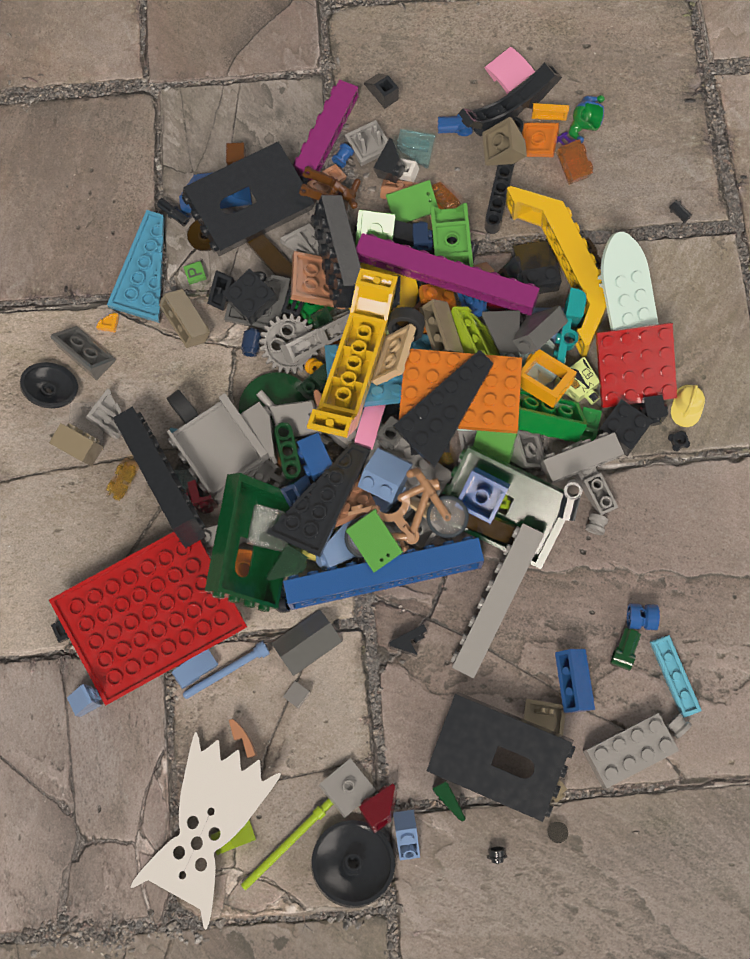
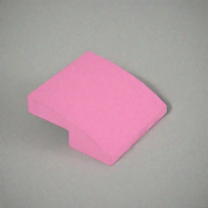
[484,47,535,94]

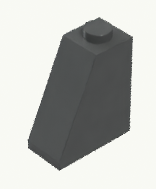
[513,305,568,355]
[482,311,521,357]

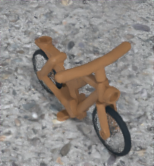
[344,467,469,559]

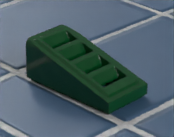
[432,782,466,822]

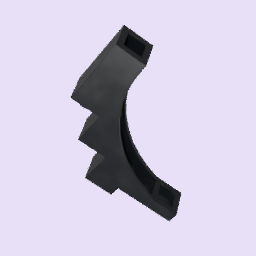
[458,62,562,136]

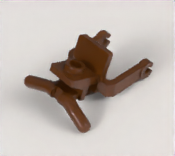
[299,166,361,211]

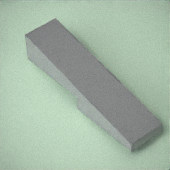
[280,313,350,363]

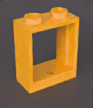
[520,349,577,408]

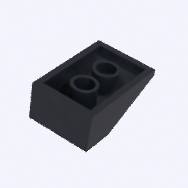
[512,240,562,294]

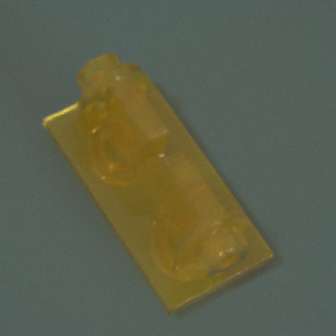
[106,461,137,501]

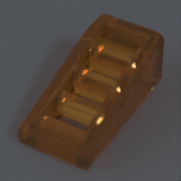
[427,182,461,210]

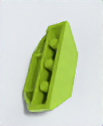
[451,306,499,356]

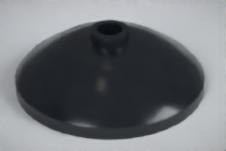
[20,362,78,409]

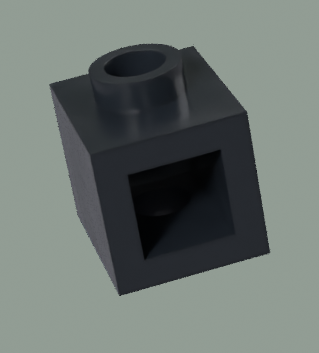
[639,395,668,426]

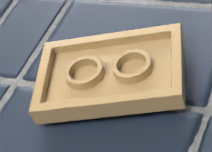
[371,324,416,385]

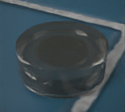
[547,821,568,843]

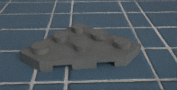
[224,275,291,330]

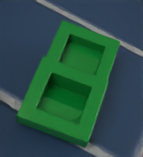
[575,407,602,443]

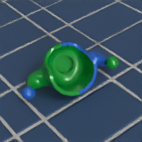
[569,95,605,144]

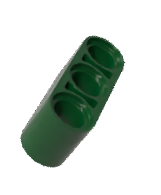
[275,422,301,480]

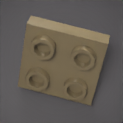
[523,699,566,735]

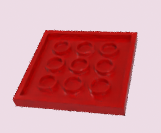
[595,322,677,408]

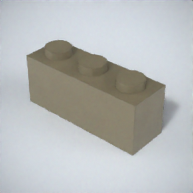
[159,289,210,348]
[419,299,464,353]

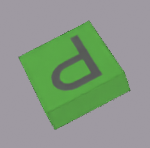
[183,261,207,285]

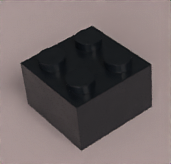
[222,268,278,325]
[597,399,653,457]

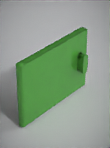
[386,180,438,223]
[346,509,403,573]

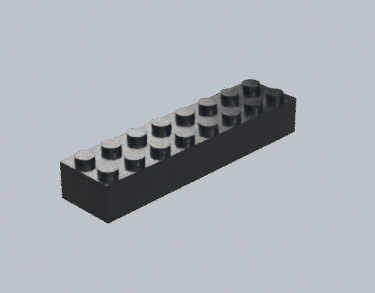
[112,406,206,549]

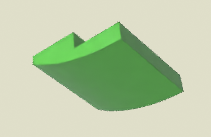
[473,430,519,463]

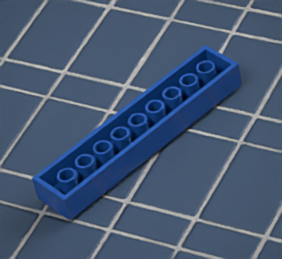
[283,536,484,610]

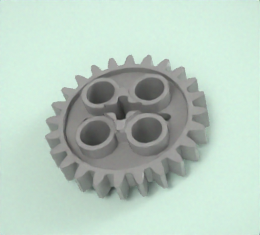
[259,314,318,375]

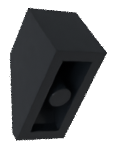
[373,138,404,183]

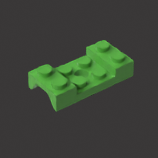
[430,203,473,267]

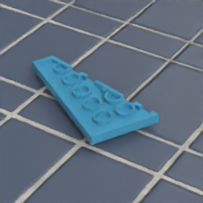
[107,210,165,323]

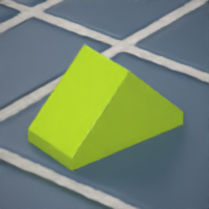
[210,820,256,855]

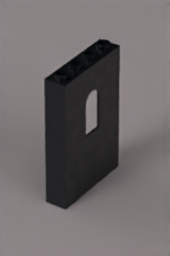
[181,141,315,256]
[426,692,576,822]

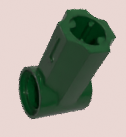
[610,628,641,671]

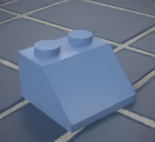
[357,447,413,503]

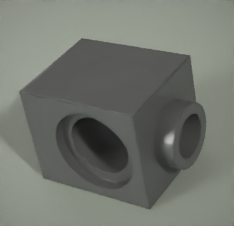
[377,416,402,450]

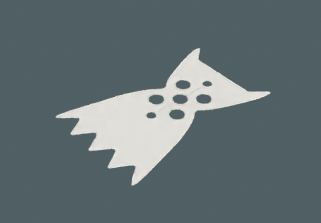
[131,732,281,930]

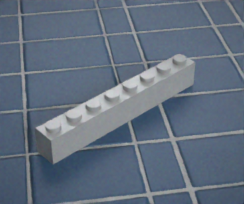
[450,524,544,679]

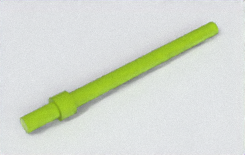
[240,798,334,891]

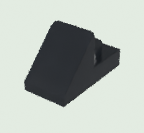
[388,624,427,657]

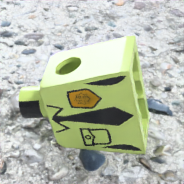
[554,357,600,405]

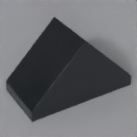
[207,270,235,311]

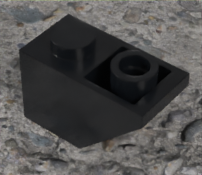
[364,74,399,109]

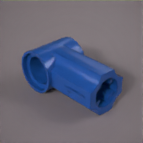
[438,114,473,136]

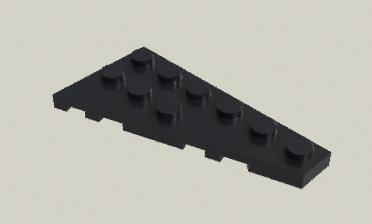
[393,350,494,470]
[266,443,370,557]

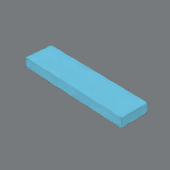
[650,635,702,718]

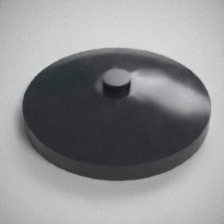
[311,820,395,908]

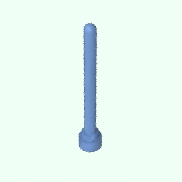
[183,640,270,699]

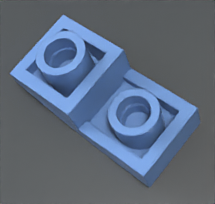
[172,649,218,689]

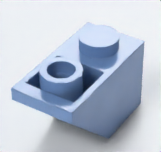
[67,684,102,717]
[393,809,420,861]

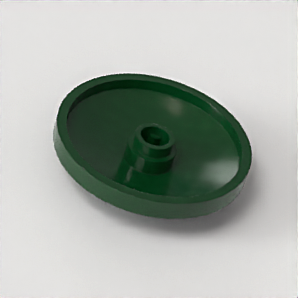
[239,372,313,442]

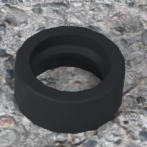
[387,307,425,342]
[166,390,199,424]

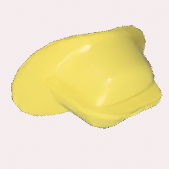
[671,385,705,427]

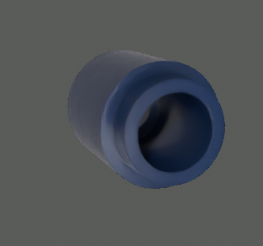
[241,328,262,357]

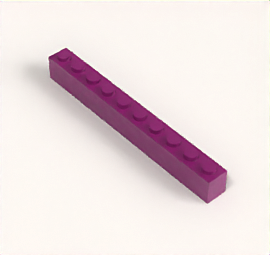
[356,233,540,316]

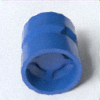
[626,603,660,631]

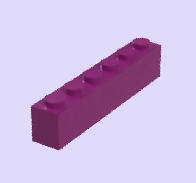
[293,79,359,181]

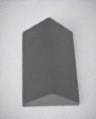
[50,326,116,381]
[271,610,342,676]

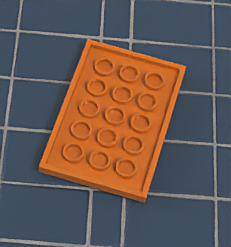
[399,349,522,434]

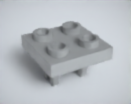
[345,120,388,166]

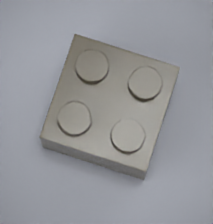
[49,423,103,466]

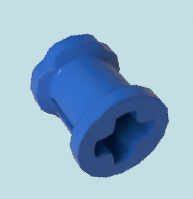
[331,143,354,168]

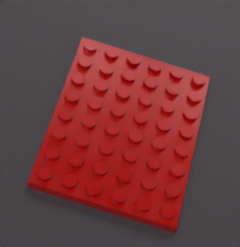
[49,532,248,706]

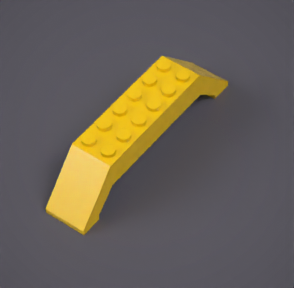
[506,186,607,358]
[307,268,398,438]

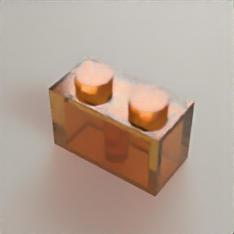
[556,139,593,185]

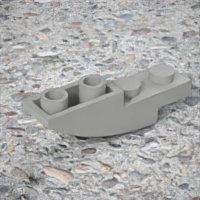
[565,440,618,515]

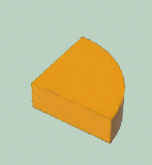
[96,313,119,333]

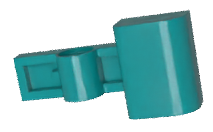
[553,288,586,364]

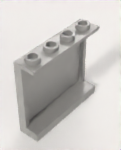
[167,393,270,497]

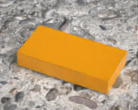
[531,103,569,121]

